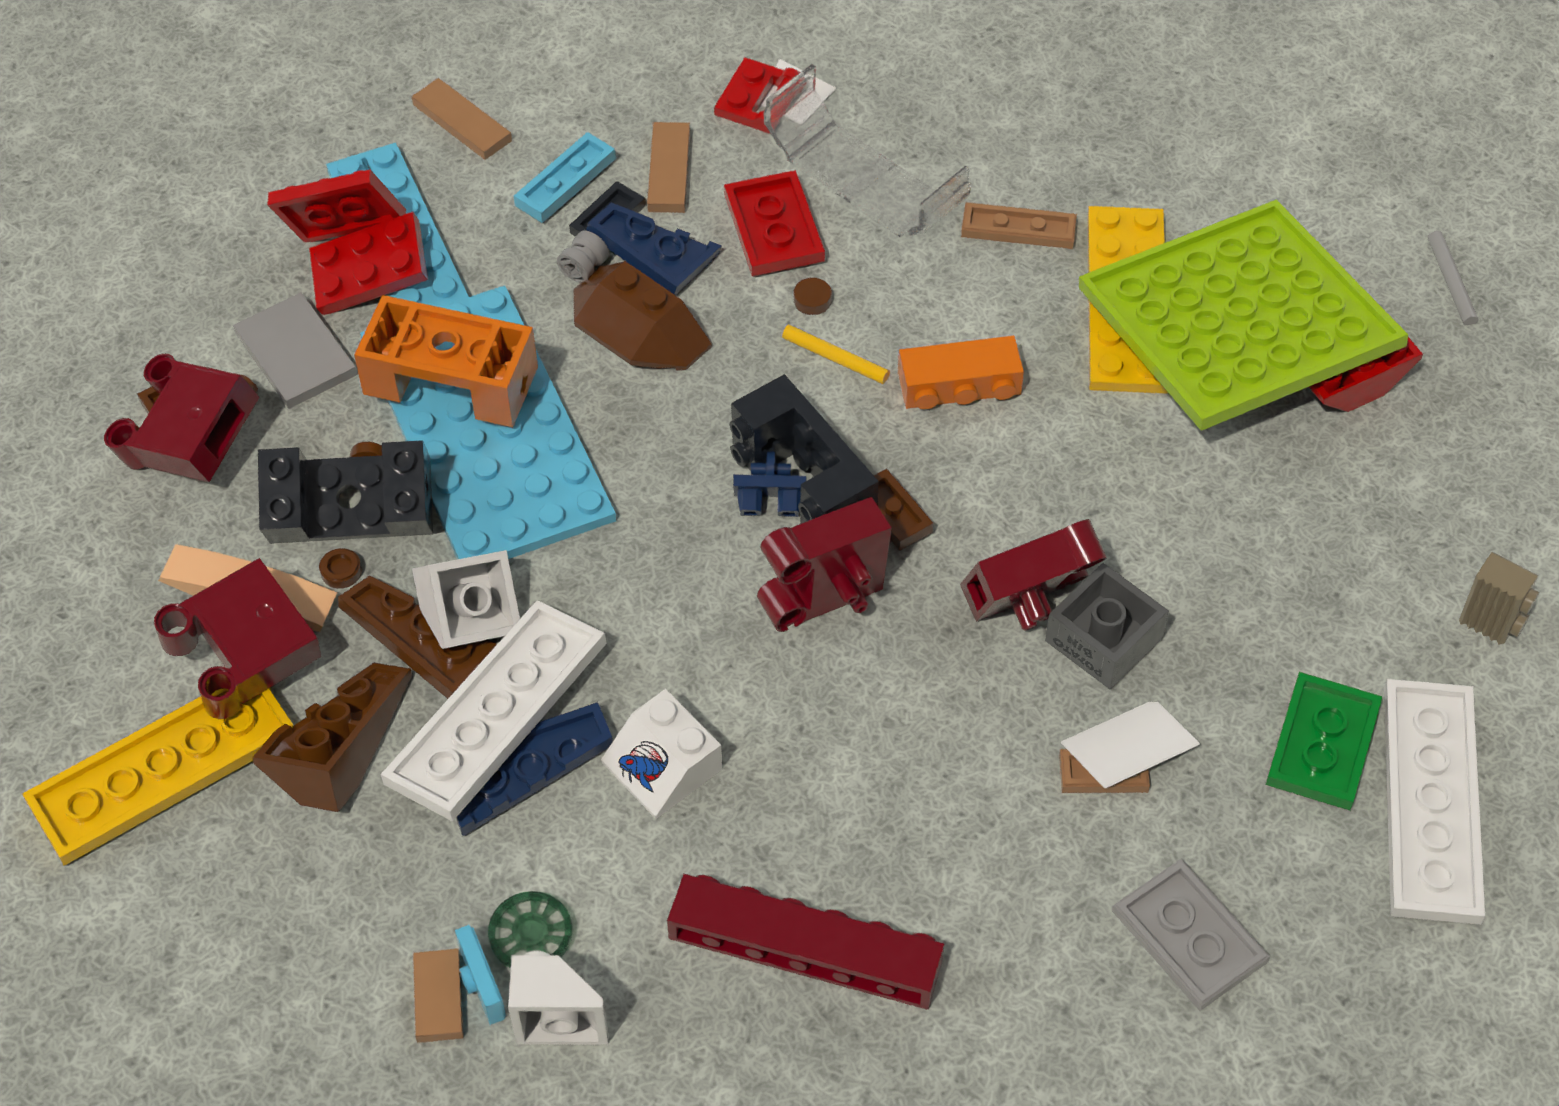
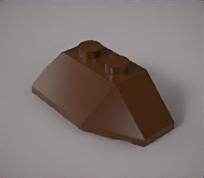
[573,261,712,371]

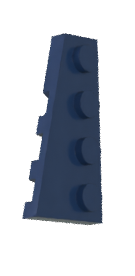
[456,702,613,837]

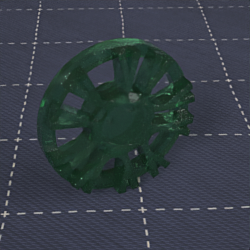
[488,891,573,968]

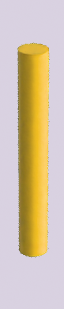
[782,324,890,385]

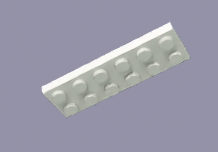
[380,600,607,822]
[1384,679,1485,925]

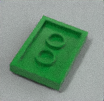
[1265,672,1383,811]

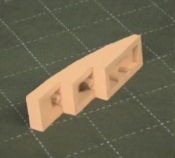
[158,544,337,632]

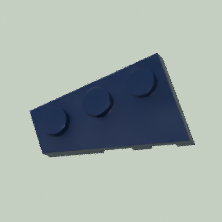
[586,203,722,295]

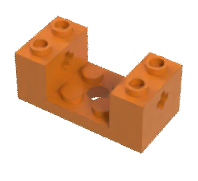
[354,295,538,428]

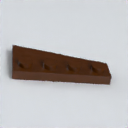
[338,575,497,699]

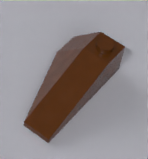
[252,662,412,812]

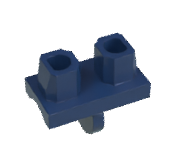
[733,452,807,517]

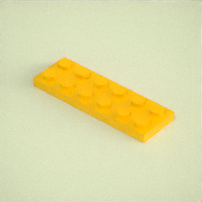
[1087,206,1168,394]
[22,689,294,866]

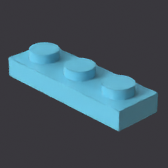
[514,132,616,223]

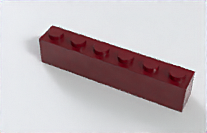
[667,874,945,1010]

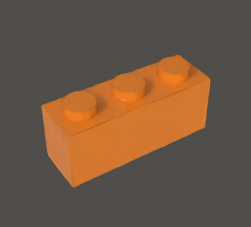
[898,335,1024,409]

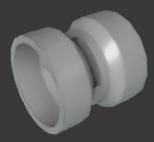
[557,231,609,283]

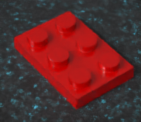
[267,169,406,242]
[724,170,825,276]
[309,212,428,315]

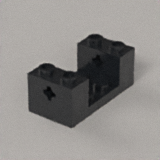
[729,374,879,524]
[258,440,433,544]

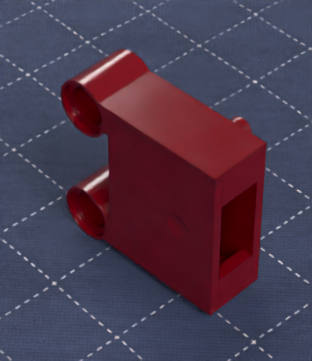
[104,354,259,483]
[757,497,892,632]
[960,519,1107,631]
[154,558,322,719]

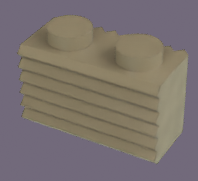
[1459,552,1540,645]

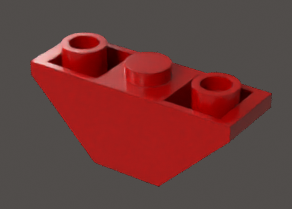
[1309,337,1423,412]

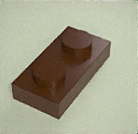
[874,468,934,551]

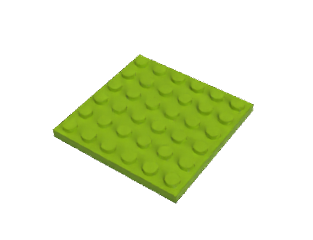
[1079,199,1408,431]

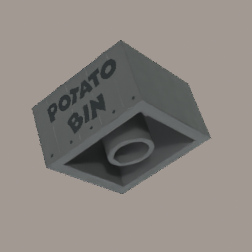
[1045,563,1169,689]

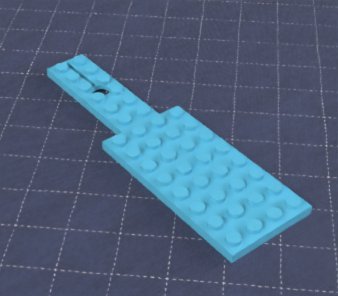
[326,142,616,559]

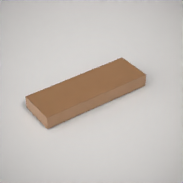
[411,78,512,160]
[647,122,690,213]
[961,202,1077,249]

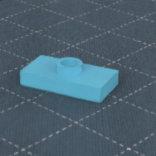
[455,924,506,1025]

